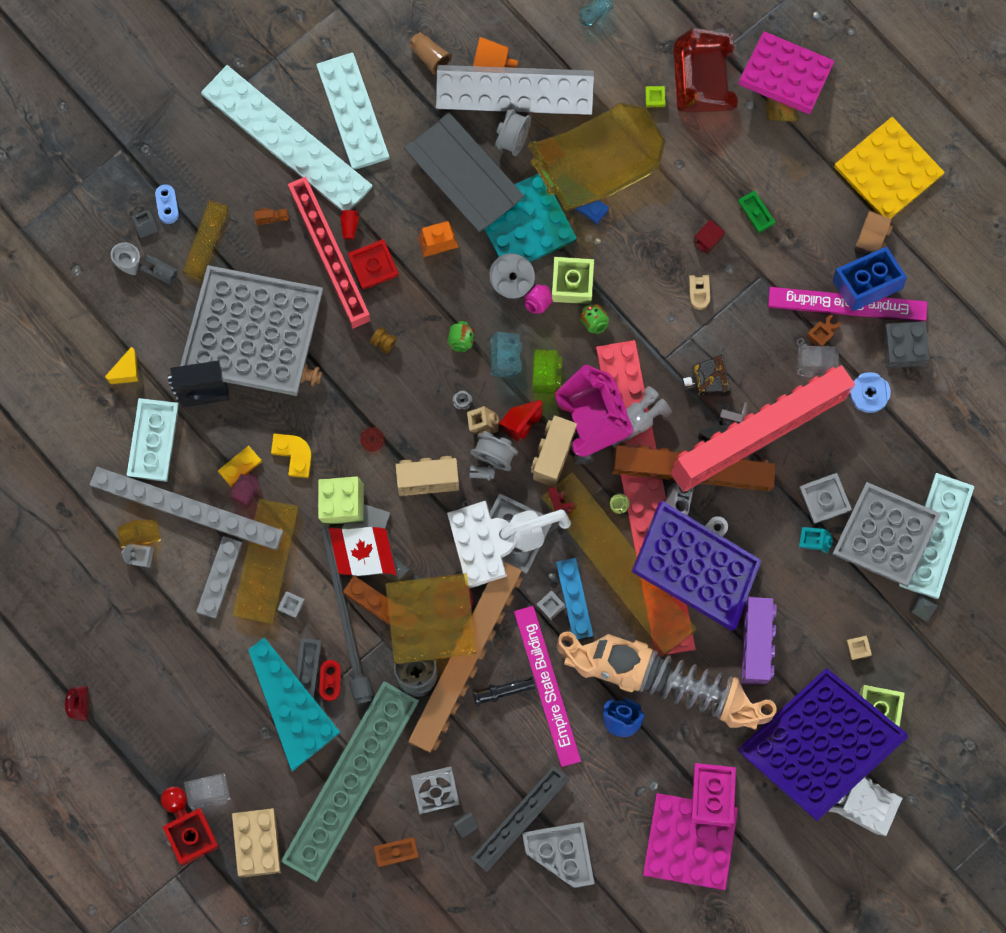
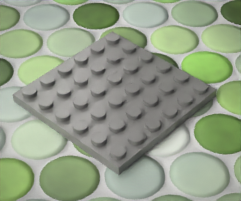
[180,265,323,396]

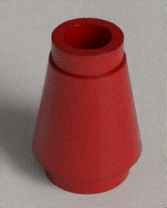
[340,210,359,240]

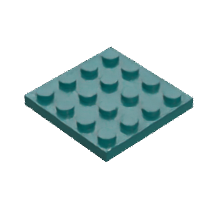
[484,172,577,263]

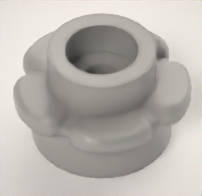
[453,391,472,410]

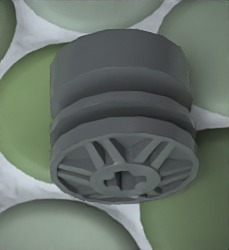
[393,647,439,698]

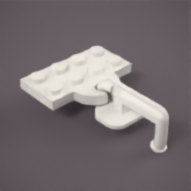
[447,501,571,588]

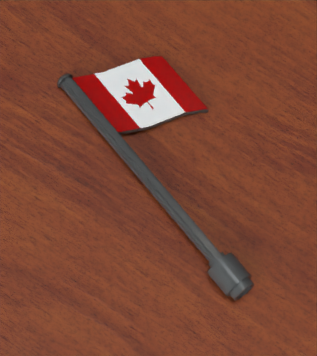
[319,524,398,705]

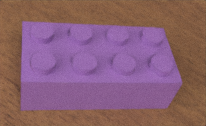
[741,597,777,686]

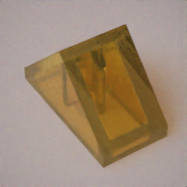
[117,520,161,548]

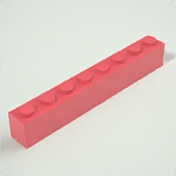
[288,177,371,329]

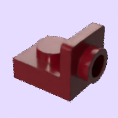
[548,486,576,515]

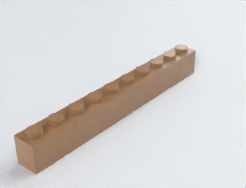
[408,561,523,755]

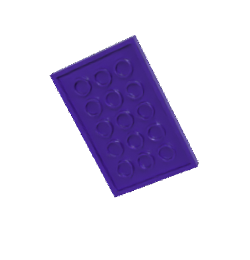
[631,501,761,631]

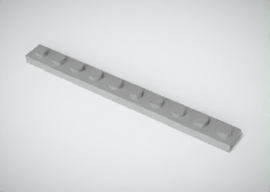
[90,467,284,551]

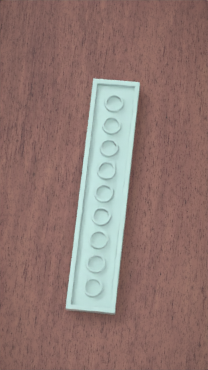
[201,65,372,211]

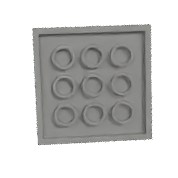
[833,482,941,587]

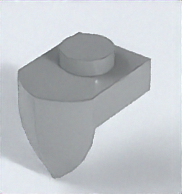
[718,402,749,425]
[121,544,154,568]

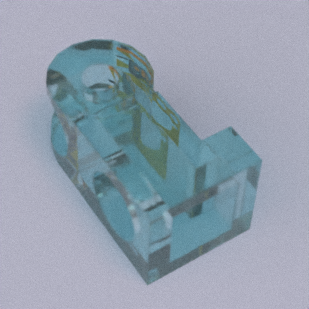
[579,0,614,26]

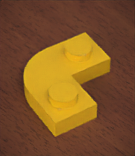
[271,434,312,478]

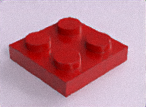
[347,239,399,290]

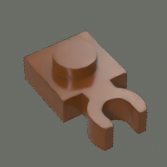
[254,208,289,225]
[806,315,841,349]

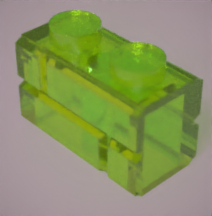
[533,349,562,394]

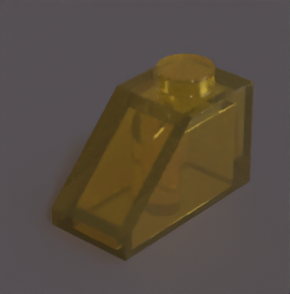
[767,97,799,121]

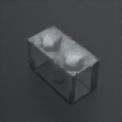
[796,346,839,377]
[184,773,231,810]

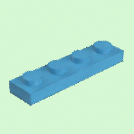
[556,558,593,640]

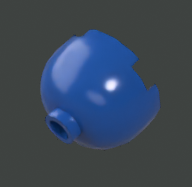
[602,698,644,737]

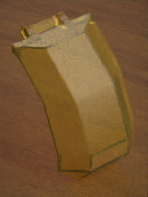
[528,103,666,211]

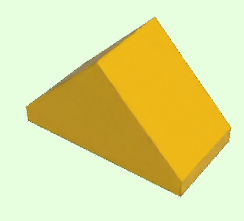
[105,347,139,384]

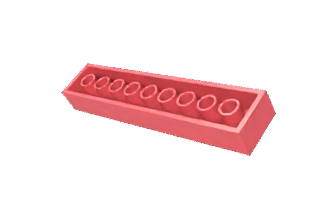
[670,365,855,493]

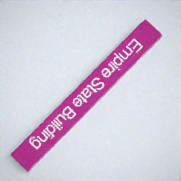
[768,287,927,322]
[514,606,581,768]

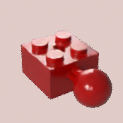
[161,787,220,866]

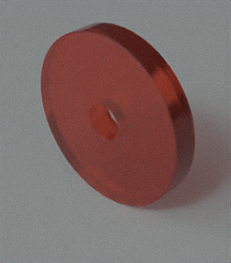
[360,427,384,452]

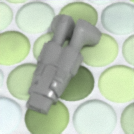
[612,386,672,448]

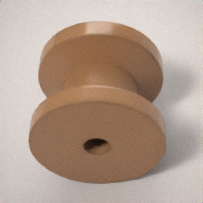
[301,364,322,387]

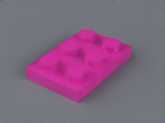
[691,763,736,827]

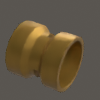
[370,327,397,354]

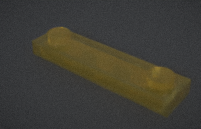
[183,200,228,279]

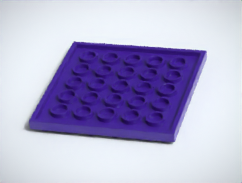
[737,668,908,822]

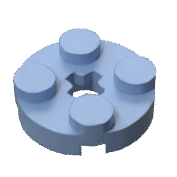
[850,372,891,413]

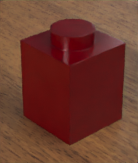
[693,219,725,254]

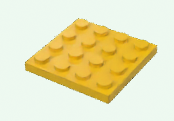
[834,117,945,219]

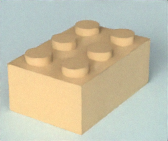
[531,415,577,487]
[396,456,459,496]
[232,808,282,878]

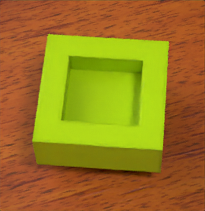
[645,86,666,108]

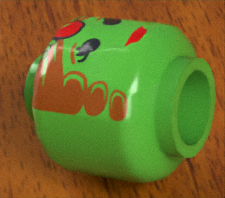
[580,304,609,334]
[447,321,475,352]

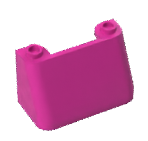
[554,364,634,457]

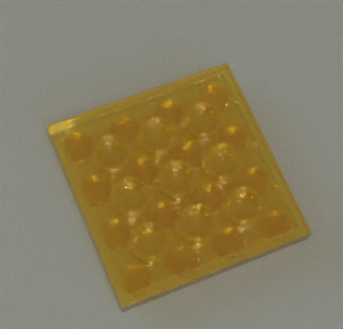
[386,573,477,664]

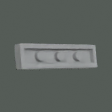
[196,536,243,619]

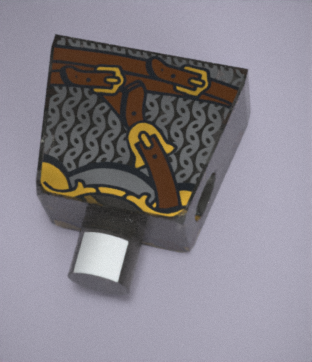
[682,355,731,397]

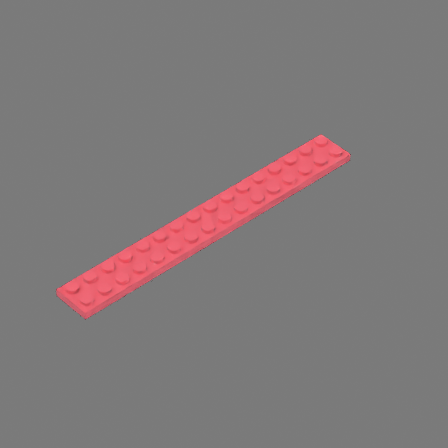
[596,340,696,657]

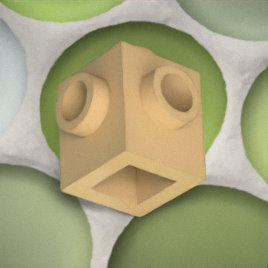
[467,406,499,435]

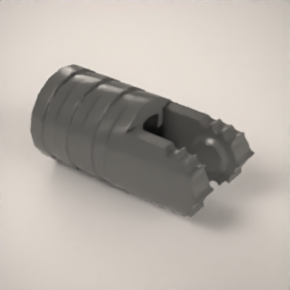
[139,254,178,285]

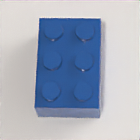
[832,246,907,312]

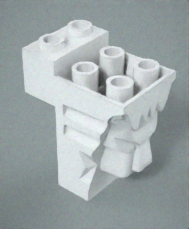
[829,777,902,836]

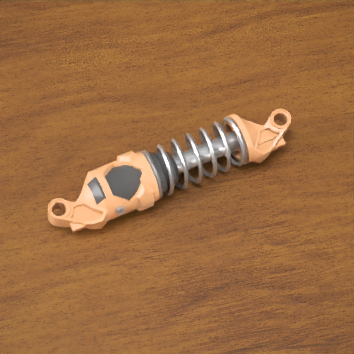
[557,632,776,730]

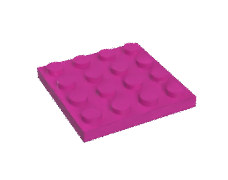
[738,31,835,115]
[643,793,738,891]

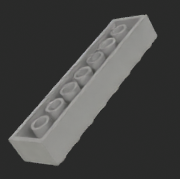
[436,65,594,115]

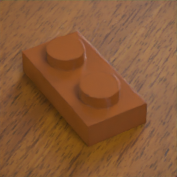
[374,837,419,868]

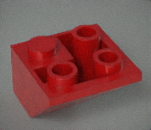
[499,400,543,442]

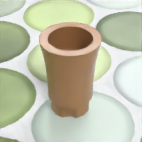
[409,32,452,75]

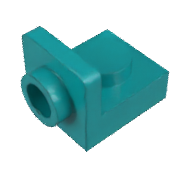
[799,527,833,553]

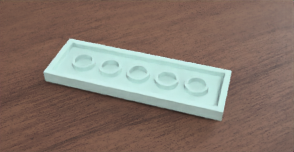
[316,52,390,170]
[899,473,974,599]

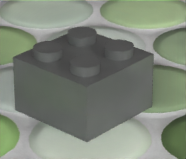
[882,321,930,368]

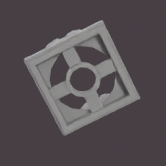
[411,767,460,814]

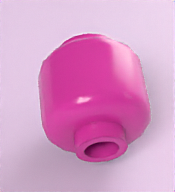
[524,284,553,314]

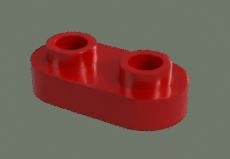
[319,660,341,702]

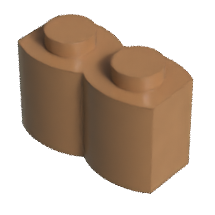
[854,211,893,255]

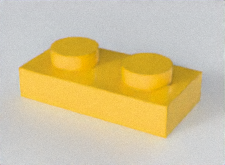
[218,445,262,487]

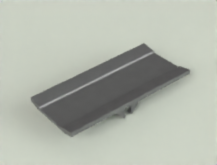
[404,112,524,233]

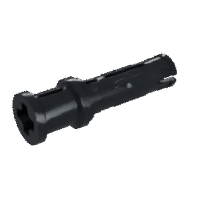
[472,676,536,707]

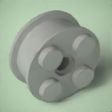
[495,109,531,156]
[489,254,535,298]
[470,431,518,471]

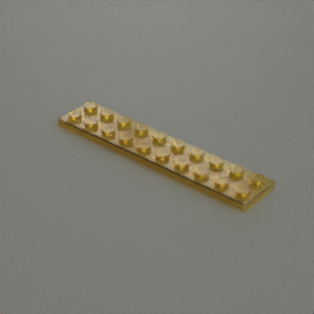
[541,472,697,655]

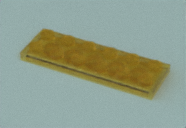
[233,499,299,625]

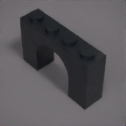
[168,360,230,408]

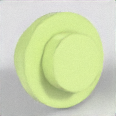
[610,493,630,514]

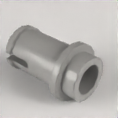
[470,465,495,481]

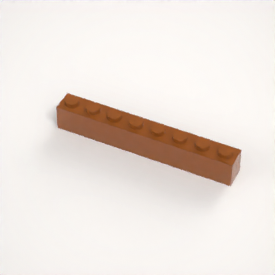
[612,443,775,492]

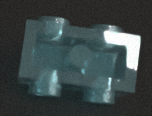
[490,332,522,378]

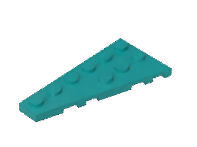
[248,638,341,772]

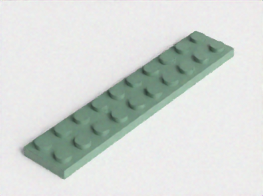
[281,681,419,882]

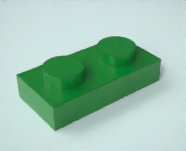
[737,190,776,234]

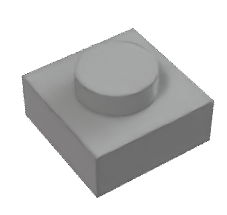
[277,591,305,619]
[537,591,566,620]

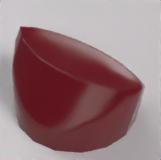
[65,685,89,722]

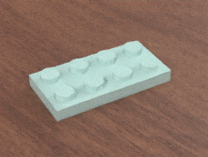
[127,398,179,482]

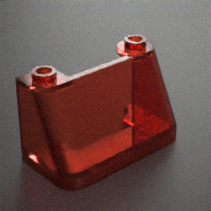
[673,28,738,113]

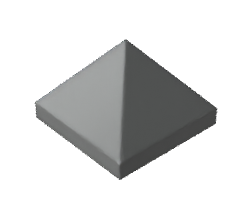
[910,594,938,622]

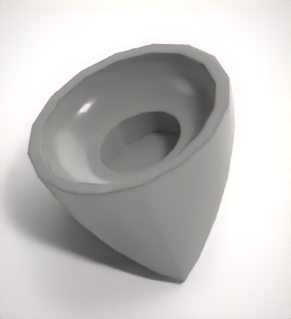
[110,242,140,275]

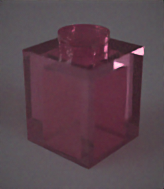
[230,474,260,508]

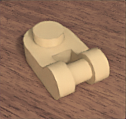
[689,275,710,310]

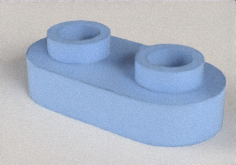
[155,185,179,224]

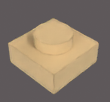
[846,635,872,661]

